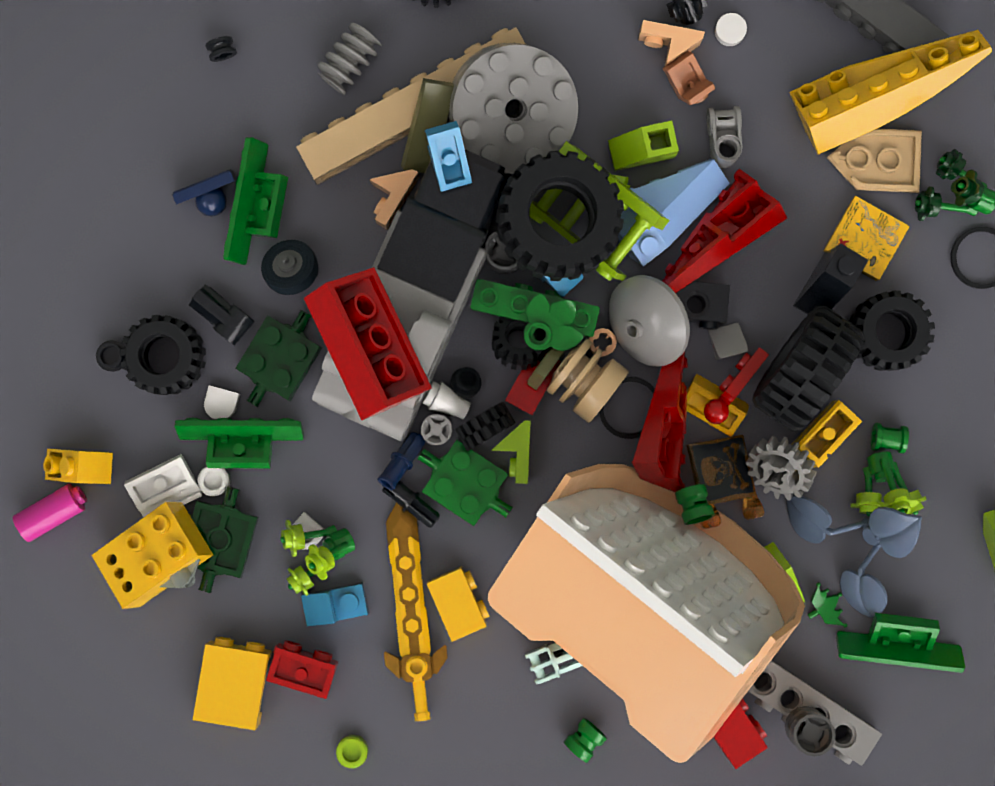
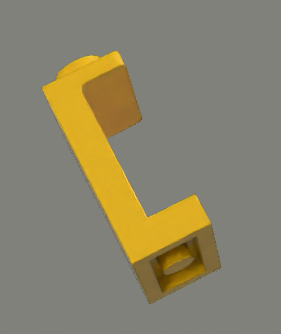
[193,637,272,730]

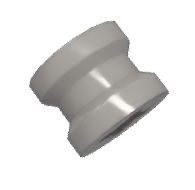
[421,414,453,445]

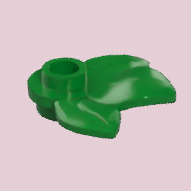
[524,293,583,351]

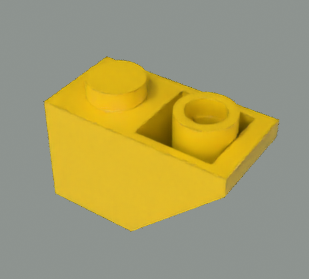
[43,449,113,484]

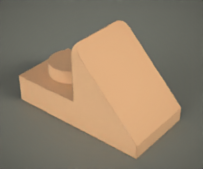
[638,20,705,67]
[370,169,420,230]

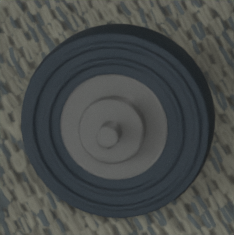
[261,240,318,295]

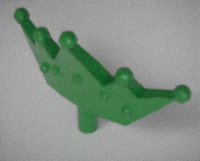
[808,582,847,628]

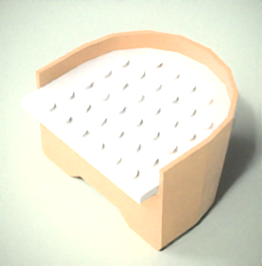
[488,464,805,763]

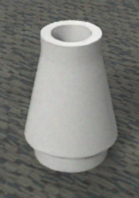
[422,381,471,419]

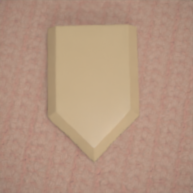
[827,129,922,193]

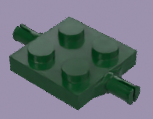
[235,310,322,407]
[192,486,259,593]

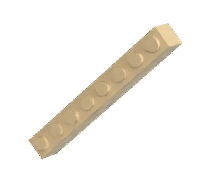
[296,27,525,185]

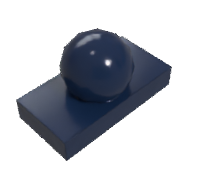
[172,169,237,217]

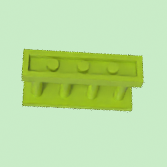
[529,141,670,281]

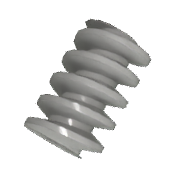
[317,23,382,95]

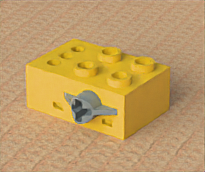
[91,502,213,609]

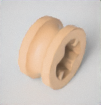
[588,328,617,357]

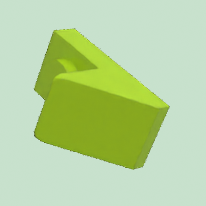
[491,420,531,484]

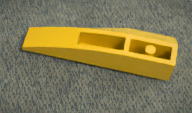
[789,30,992,154]

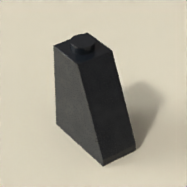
[793,244,869,314]

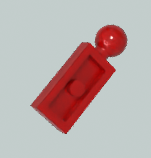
[704,347,769,424]

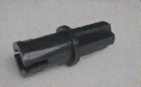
[382,481,440,528]

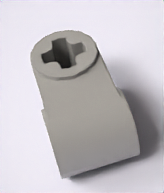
[706,106,743,169]

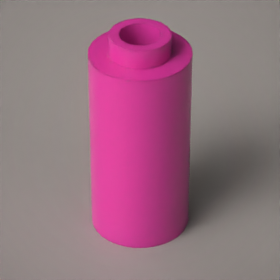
[13,483,87,542]

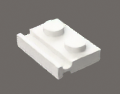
[124,454,203,517]

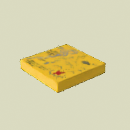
[823,196,910,281]

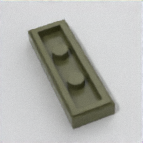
[401,78,454,173]

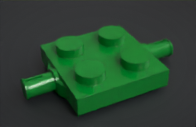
[417,440,513,527]

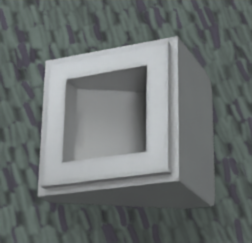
[708,322,749,360]

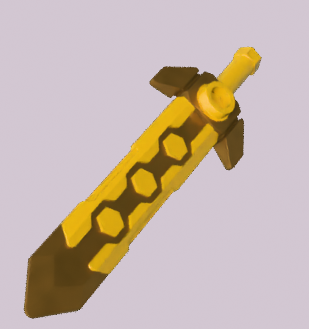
[384,502,448,721]

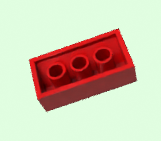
[304,267,432,420]

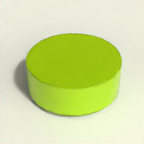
[336,735,368,768]

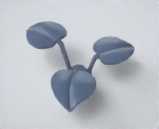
[787,495,922,617]

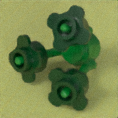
[915,149,995,221]

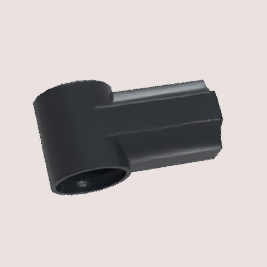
[189,284,255,346]

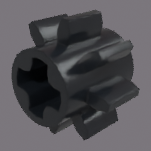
[666,0,708,25]

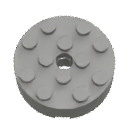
[448,43,578,174]

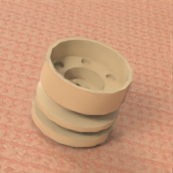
[546,338,629,423]

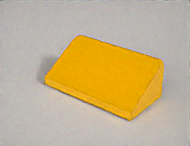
[687,374,749,437]

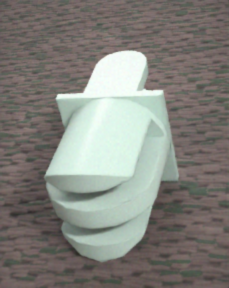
[525,643,583,684]

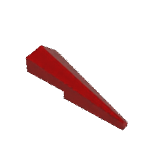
[662,169,787,293]
[632,351,688,493]

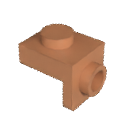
[663,51,715,105]

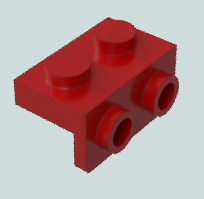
[266,640,339,699]

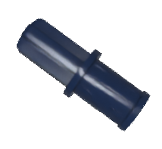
[377,432,425,490]

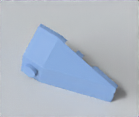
[618,159,730,267]

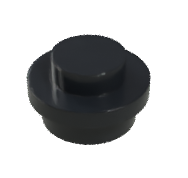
[96,340,125,372]
[450,367,482,398]

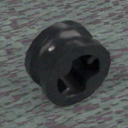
[205,36,237,62]

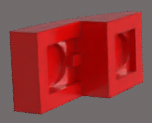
[505,353,562,416]

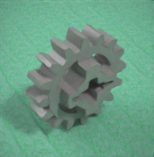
[746,436,817,500]

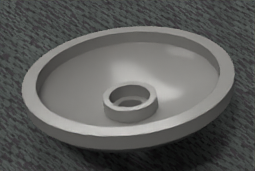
[609,275,690,367]

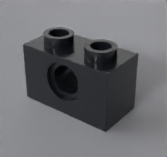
[676,281,730,330]

